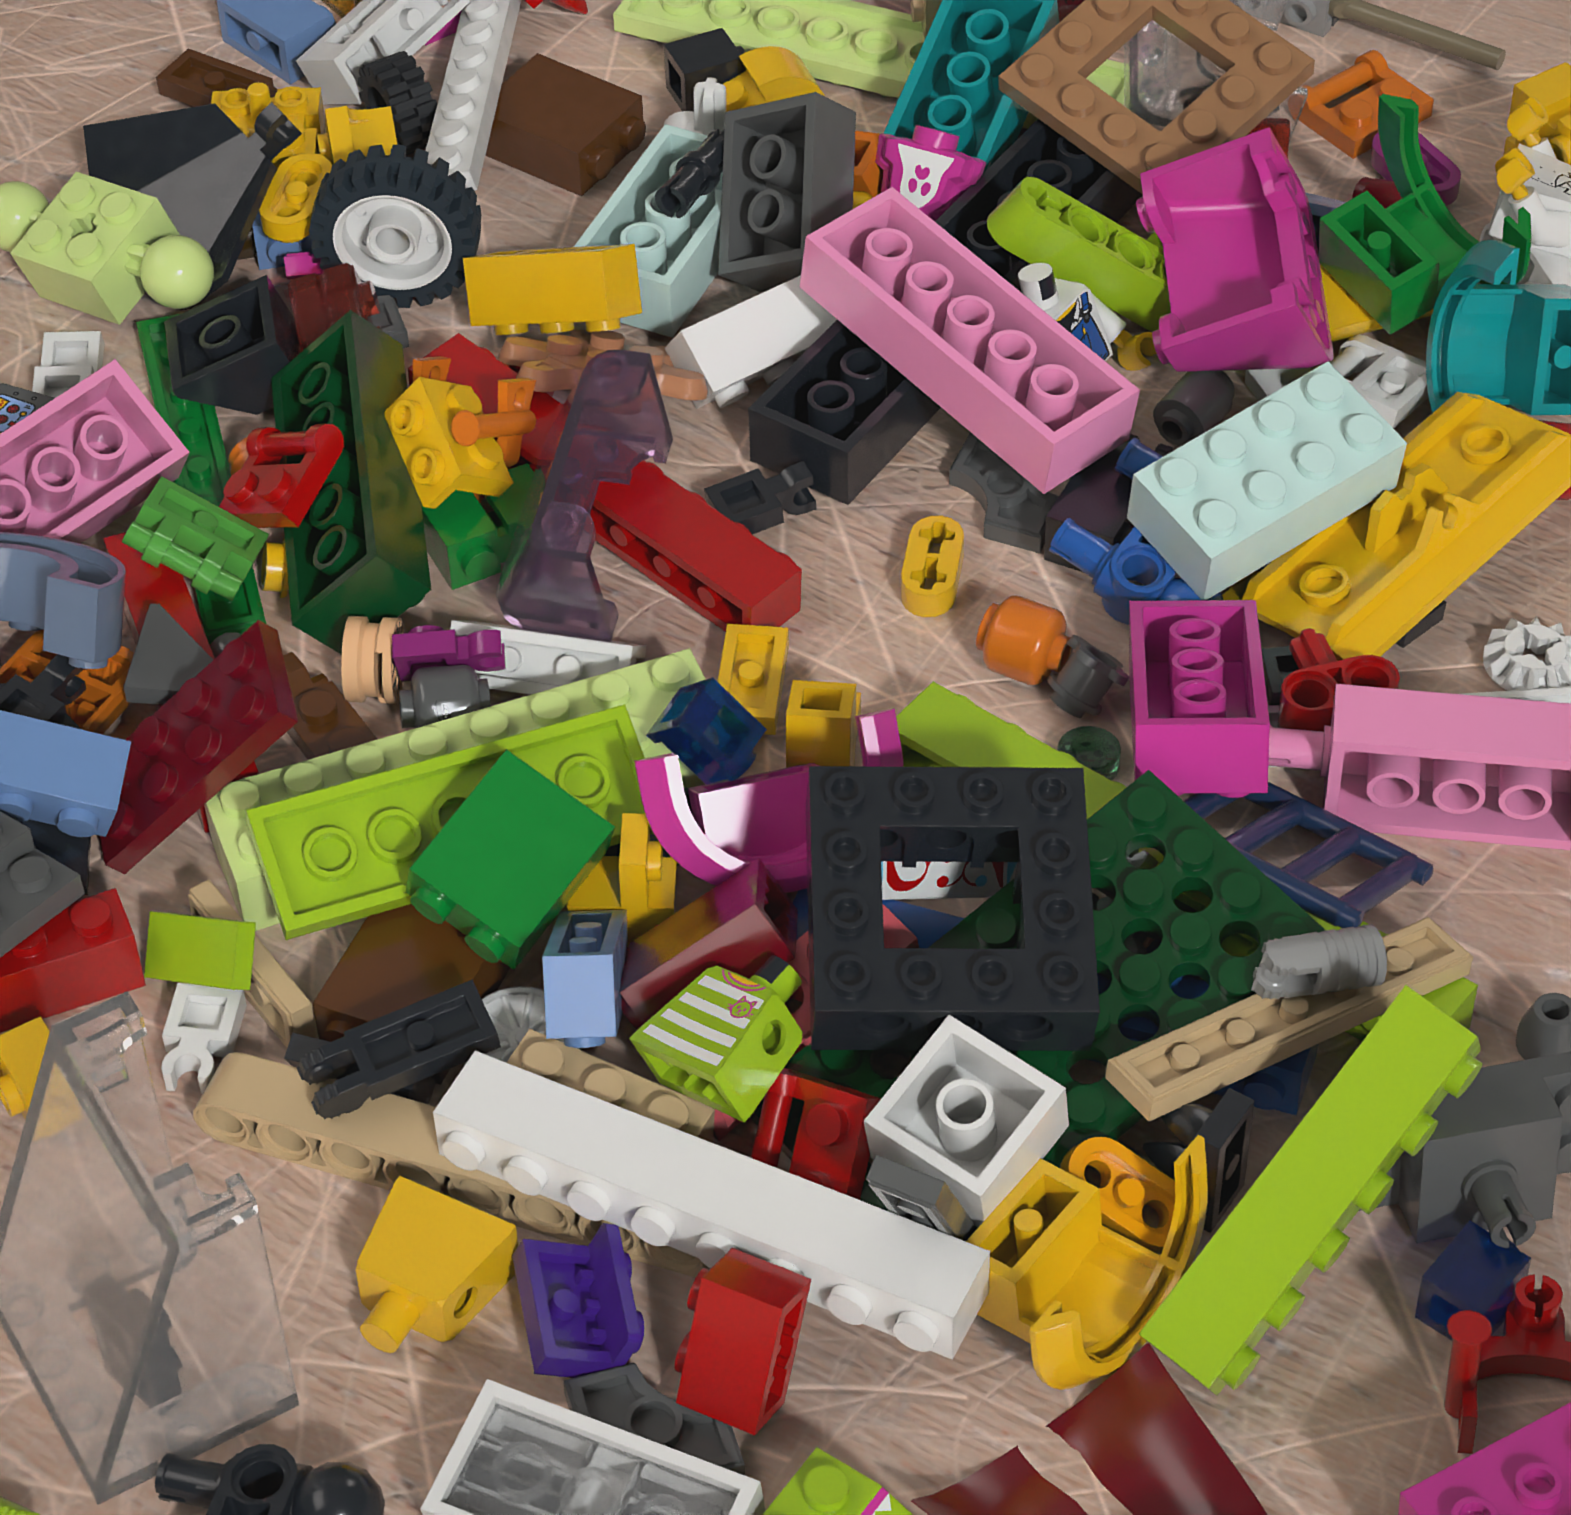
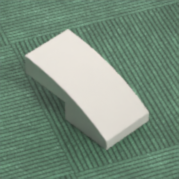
[32,331,105,398]

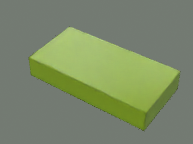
[144,911,256,990]

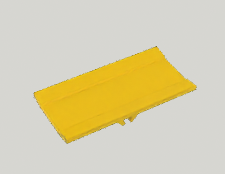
[1222,392,1571,661]

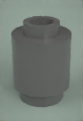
[1153,371,1235,447]

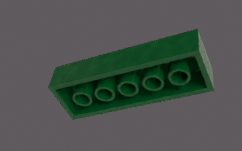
[271,310,432,655]

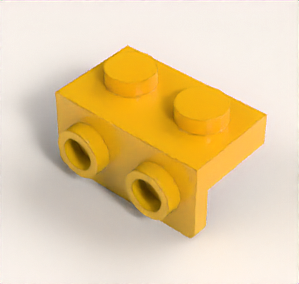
[384,377,513,509]

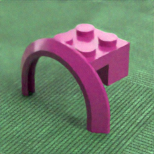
[634,708,903,893]

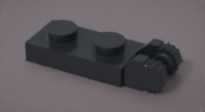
[296,980,501,1119]

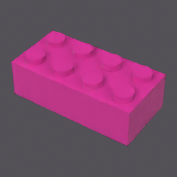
[1129,600,1270,798]

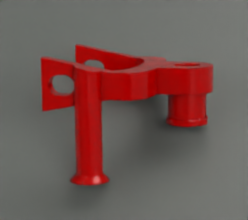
[1444,1274,1571,1454]

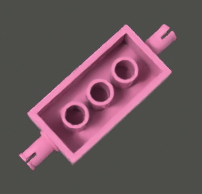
[1268,684,1571,850]

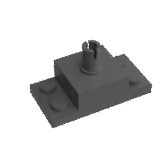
[1359,1052,1571,1248]

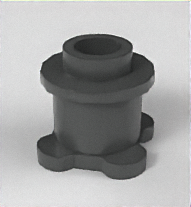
[1047,635,1130,718]

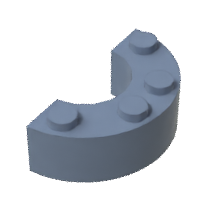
[0,532,126,669]

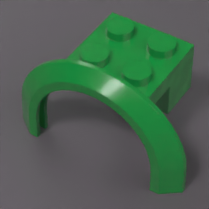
[1319,94,1531,335]

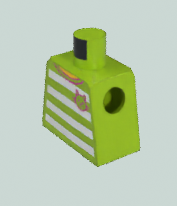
[629,955,803,1123]

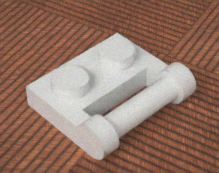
[1313,334,1429,429]

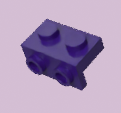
[512,1223,644,1378]

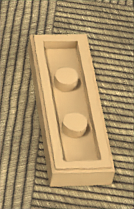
[188,879,316,1048]

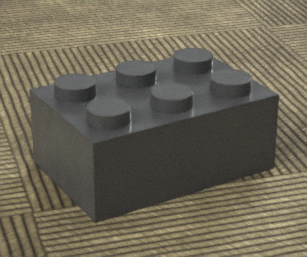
[718,92,856,292]

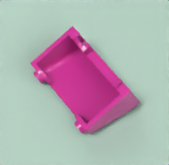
[1136,127,1334,372]

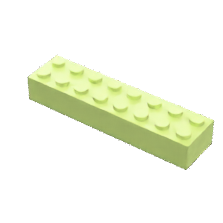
[204,648,736,931]

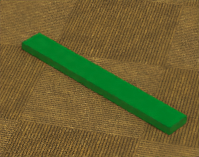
[136,313,266,645]

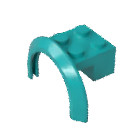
[1426,240,1571,416]

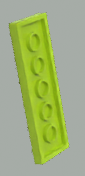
[246,704,654,940]

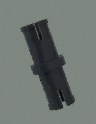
[655,129,724,218]

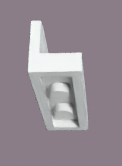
[450,620,647,695]

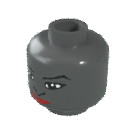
[399,664,491,729]

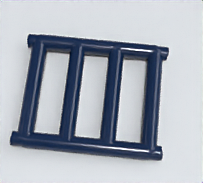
[1183,782,1434,928]

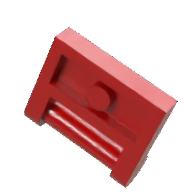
[219,424,344,528]
[751,1068,882,1200]

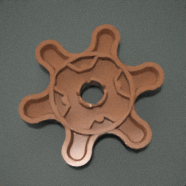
[498,330,708,409]

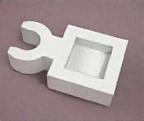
[161,983,247,1094]

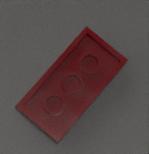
[100,620,298,874]

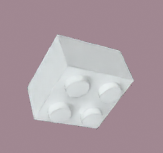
[864,1015,1069,1227]

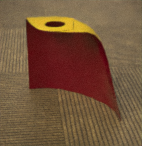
[911,1343,1267,1515]

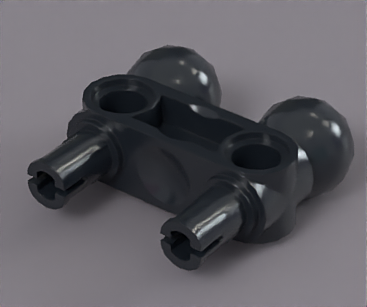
[155,1444,385,1515]

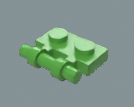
[122,476,269,601]

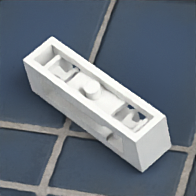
[296,0,472,105]

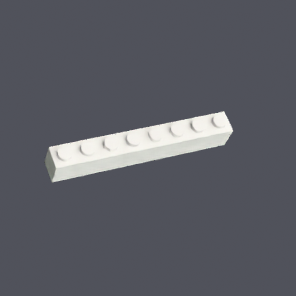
[433,1051,990,1360]

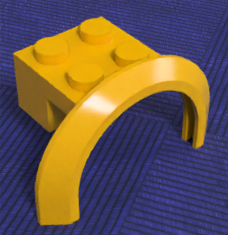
[966,1135,1208,1390]

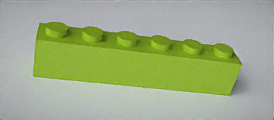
[1139,985,1483,1396]

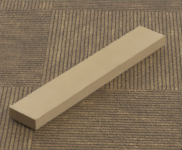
[1105,917,1473,1121]

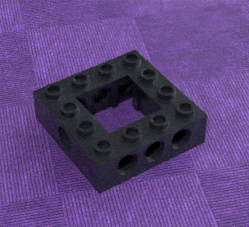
[806,766,1100,1051]

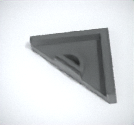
[124,603,213,705]

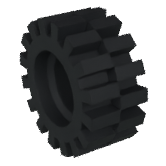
[358,51,437,155]

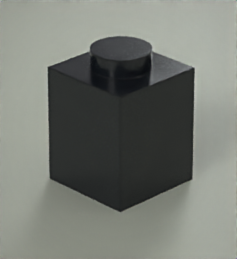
[664,28,746,112]

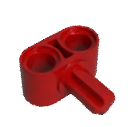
[1277,628,1400,732]

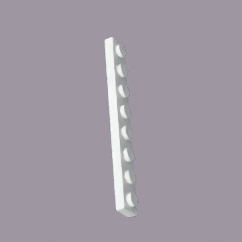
[425,0,521,191]

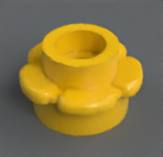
[261,538,289,598]

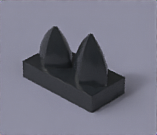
[1142,1088,1255,1233]

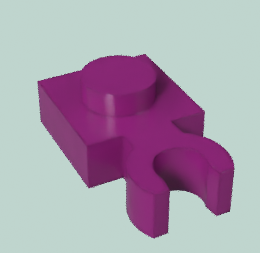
[392,625,506,682]

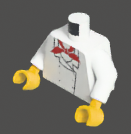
[1488,97,1571,258]

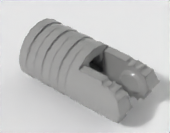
[1251,924,1387,1000]

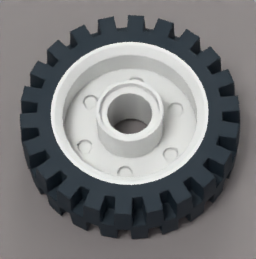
[309,144,482,308]

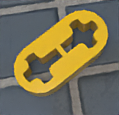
[901,515,964,617]

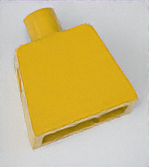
[355,1176,518,1353]

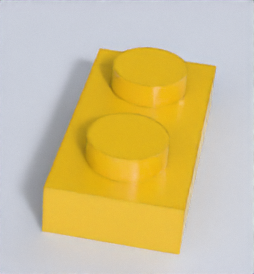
[715,624,789,735]

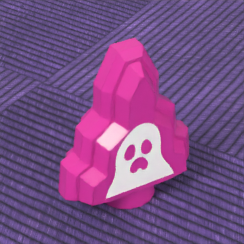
[875,125,986,221]

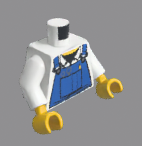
[1018,263,1157,371]

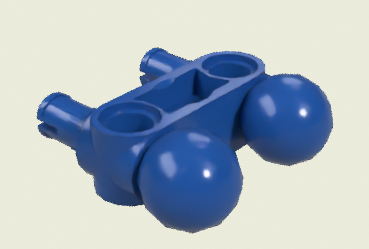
[1049,438,1272,625]

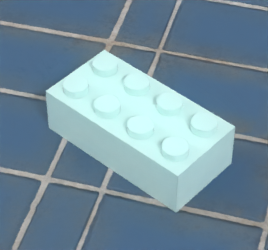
[574,124,723,338]
[1127,361,1407,600]

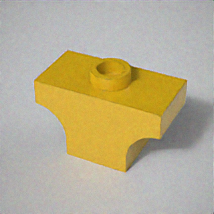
[316,106,398,165]

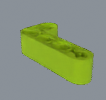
[987,177,1171,331]

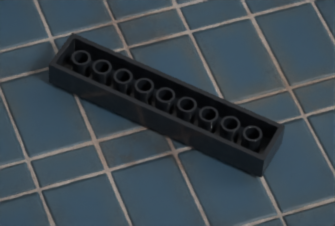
[748,119,1143,505]

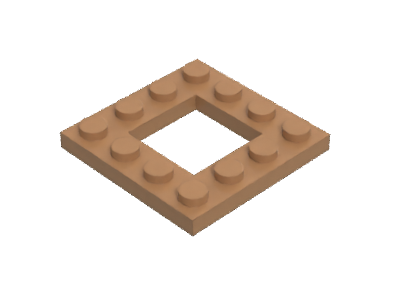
[998,0,1315,194]

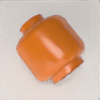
[976,595,1073,685]

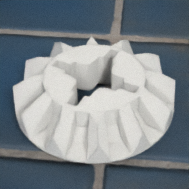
[1483,616,1571,691]

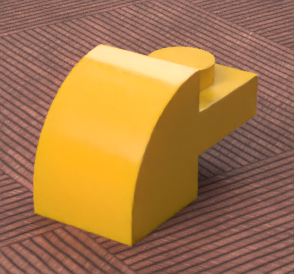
[723,46,825,112]

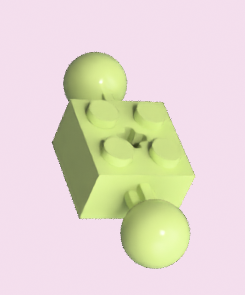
[0,171,214,325]

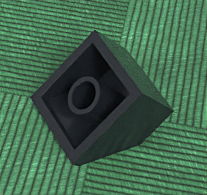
[164,275,302,415]

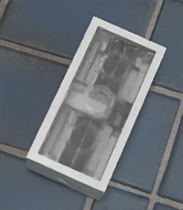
[420,1379,766,1515]

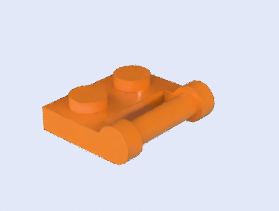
[1288,50,1434,159]

